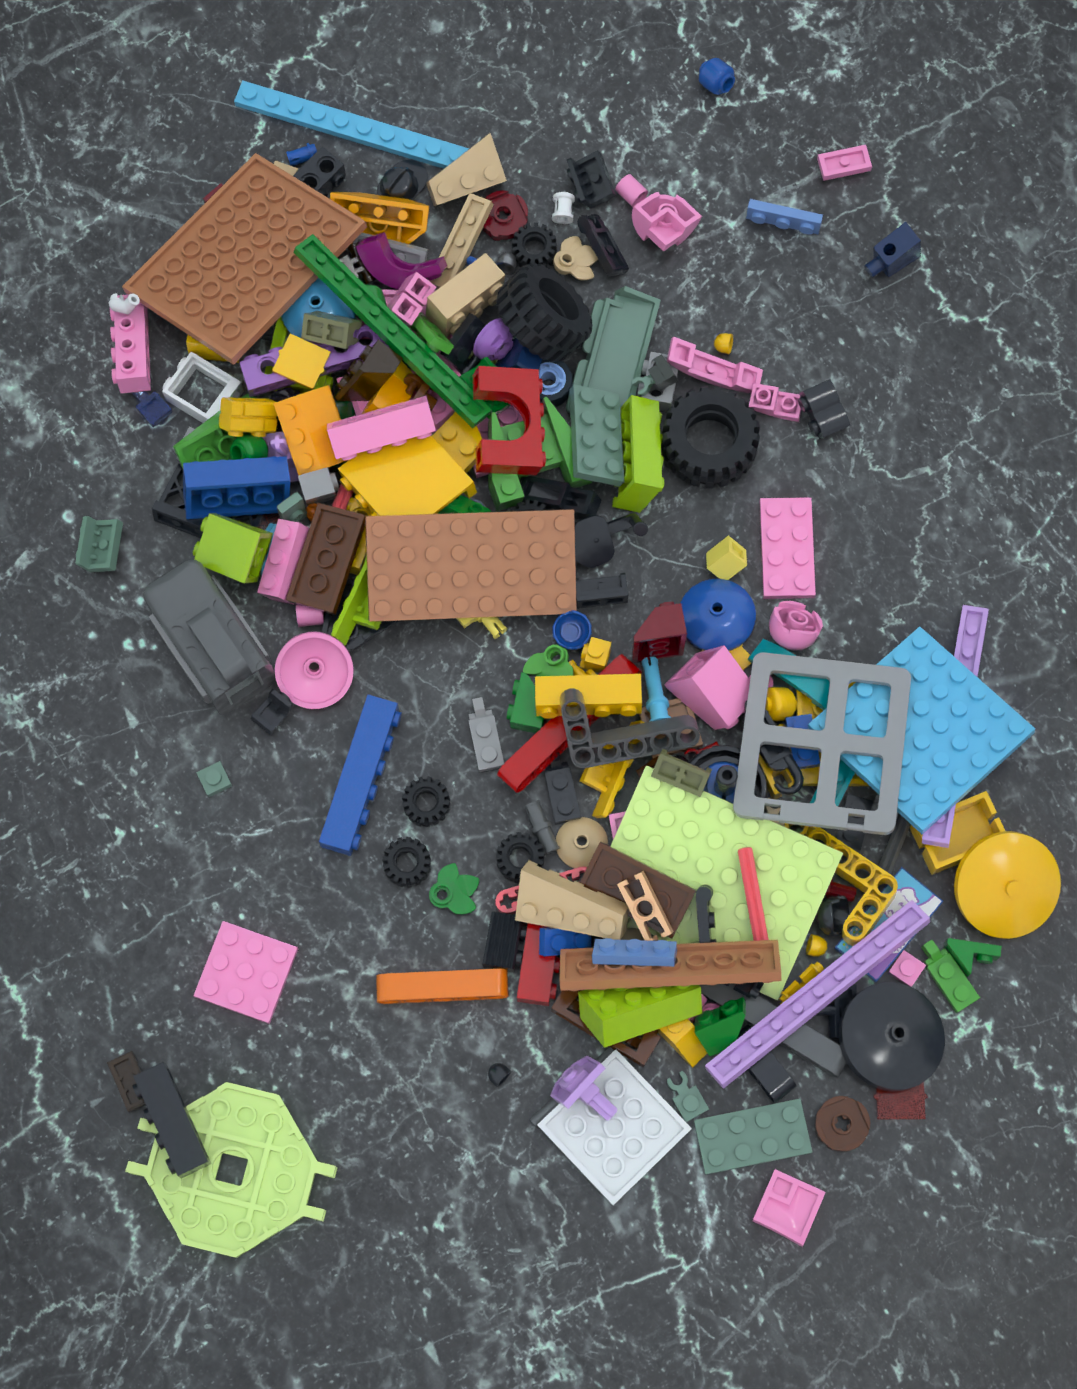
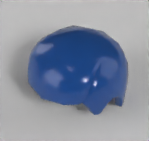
[552,610,592,650]

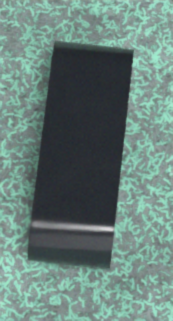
[737,1024,797,1103]

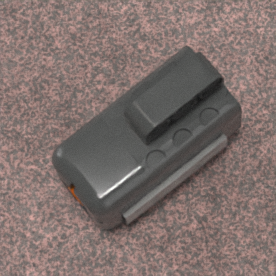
[143,559,276,715]

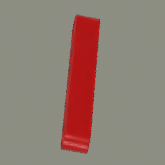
[497,654,642,793]

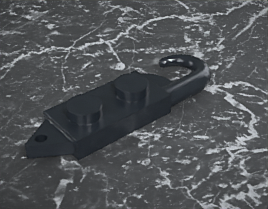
[742,701,804,795]

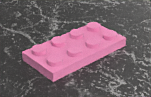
[760,498,816,599]

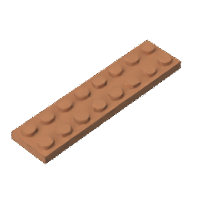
[560,940,782,991]

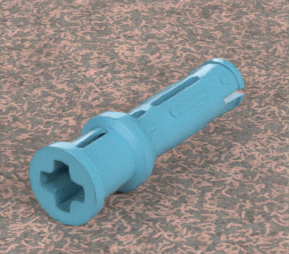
[642,657,671,722]

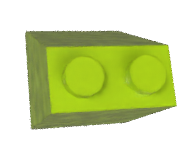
[193,513,273,583]

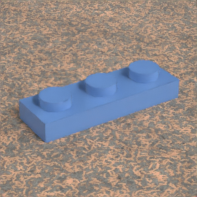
[746,199,823,234]
[592,938,677,967]

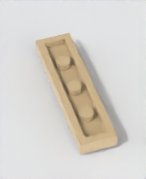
[428,193,494,288]

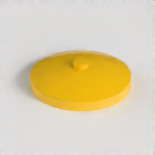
[954,831,1061,939]

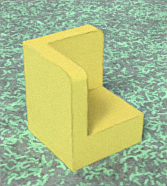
[706,535,747,580]

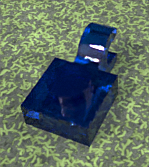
[132,391,172,428]

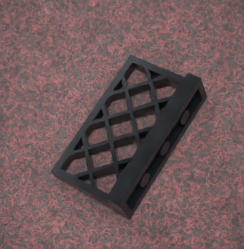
[152,463,266,538]

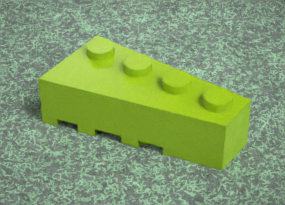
[612,395,664,513]

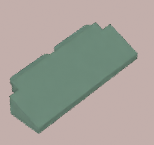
[566,286,661,441]

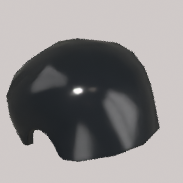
[816,895,849,936]

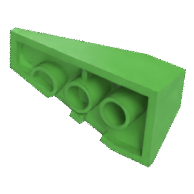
[173,394,257,468]

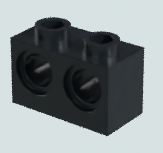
[293,146,346,197]

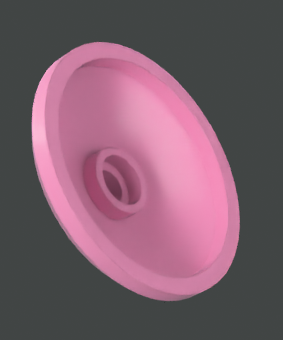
[275,632,353,709]

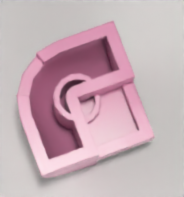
[632,192,702,252]

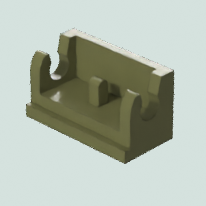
[301,311,362,349]
[651,749,712,797]

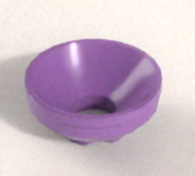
[473,318,513,361]

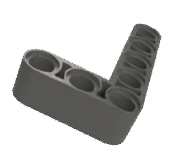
[560,688,700,768]

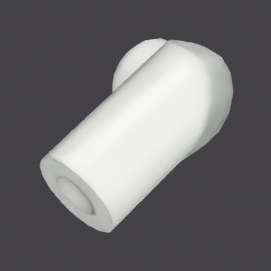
[109,293,140,315]

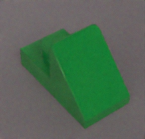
[943,938,1002,977]

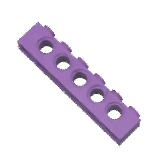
[240,324,391,397]

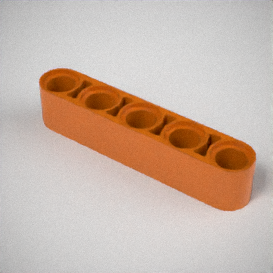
[376,969,509,1004]

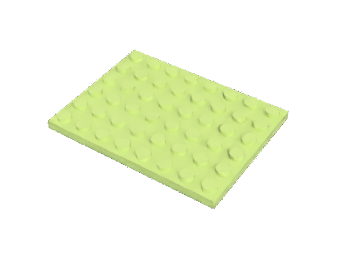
[611,765,843,1000]

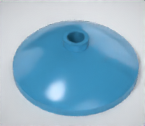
[282,278,356,341]

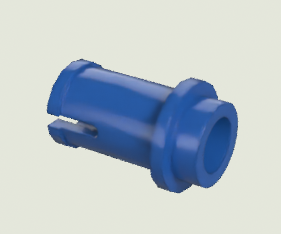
[286,143,317,166]

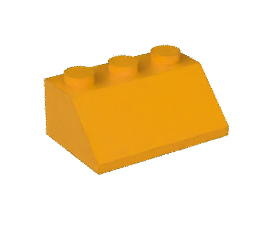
[273,385,348,476]

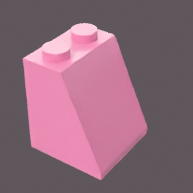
[664,645,750,730]

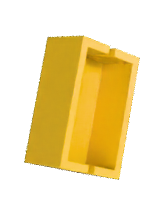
[910,791,1005,875]

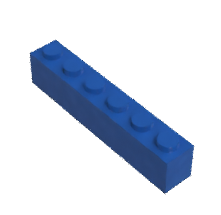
[319,695,402,856]

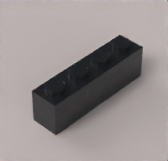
[132,1062,211,1179]

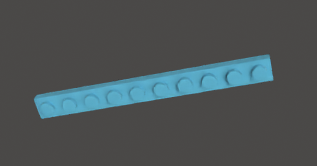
[234,80,469,169]

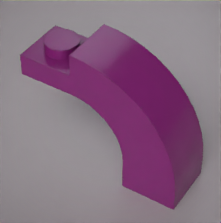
[356,232,447,290]

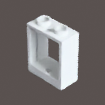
[162,352,244,423]

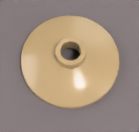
[556,817,608,869]

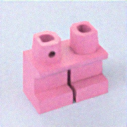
[387,272,436,327]

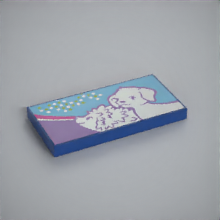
[834,867,943,983]

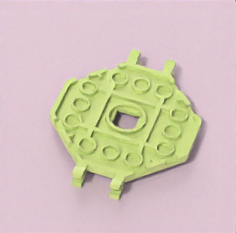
[125,1082,337,1258]

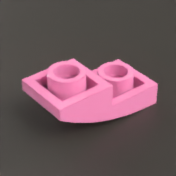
[749,383,802,422]

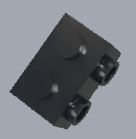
[567,150,616,209]

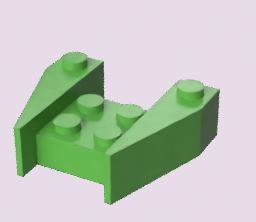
[488,397,593,511]

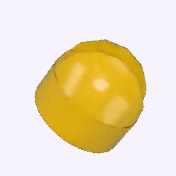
[714,333,733,354]
[806,934,827,957]

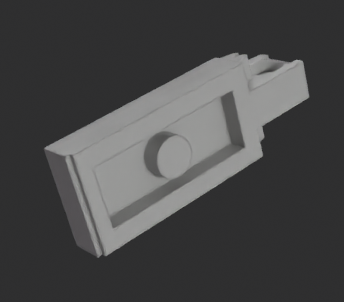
[468,697,504,772]

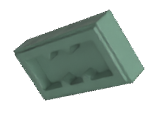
[277,492,307,522]

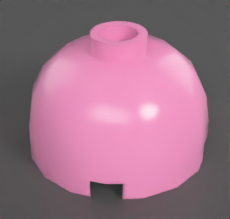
[769,601,823,650]

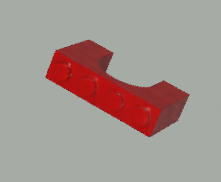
[473,366,546,475]

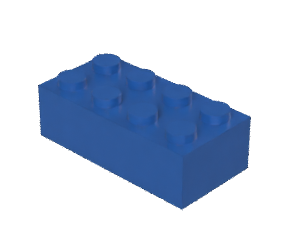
[183,456,290,519]

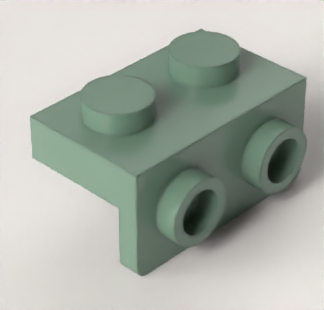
[75,516,123,572]

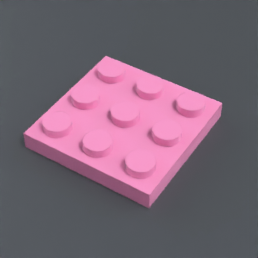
[193,921,298,1024]

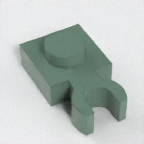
[667,1071,709,1123]

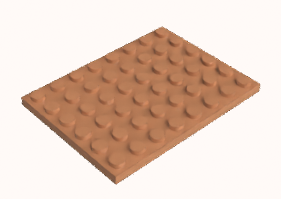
[122,153,367,365]

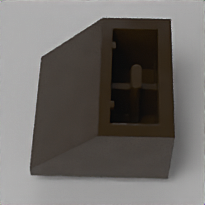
[335,339,403,401]

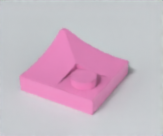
[753,1169,826,1247]

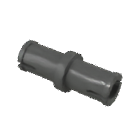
[524,800,560,855]

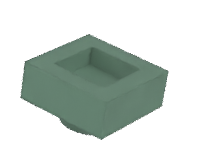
[196,761,232,797]

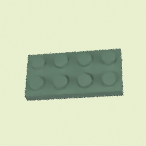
[569,384,624,487]
[694,1099,813,1175]

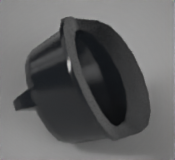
[377,160,428,200]

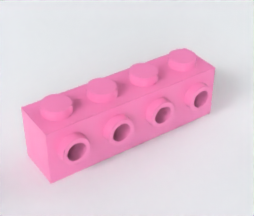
[110,295,151,393]
[327,396,436,460]

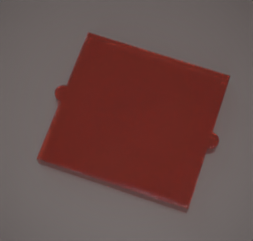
[874,1082,927,1120]

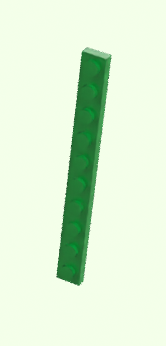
[293,234,492,429]

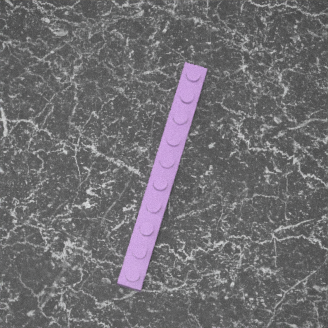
[922,605,989,848]
[705,900,930,1089]

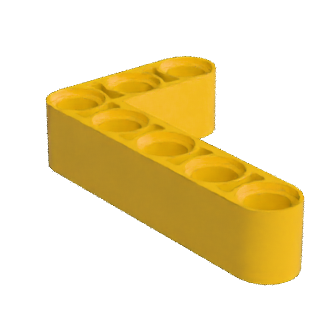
[785,823,898,946]

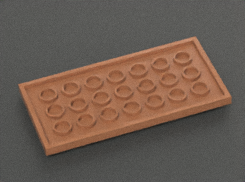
[365,509,577,622]

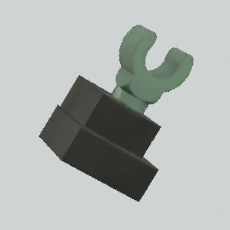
[632,354,679,397]

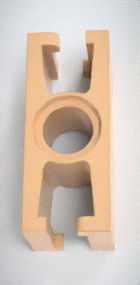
[617,871,674,941]

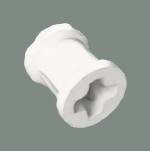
[552,192,575,224]

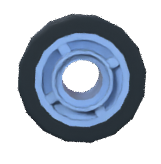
[539,359,572,407]

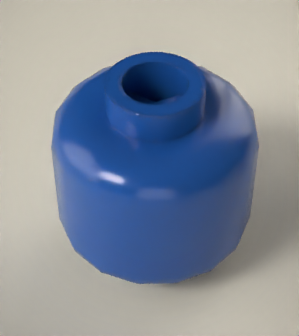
[699,58,735,95]

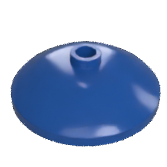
[681,579,756,651]

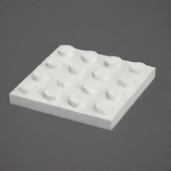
[537,1050,692,1205]

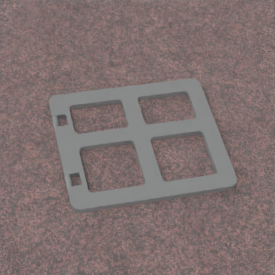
[733,652,911,835]

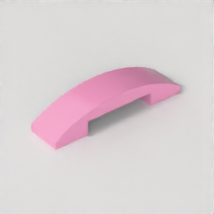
[667,337,763,393]

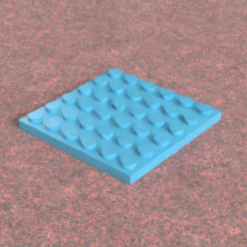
[808,627,1035,834]

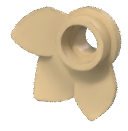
[553,236,598,280]

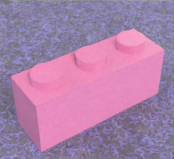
[257,519,309,605]

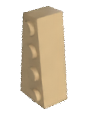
[515,860,629,940]

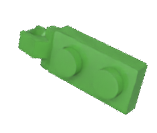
[410,312,454,355]
[921,940,980,1013]

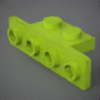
[331,556,382,646]

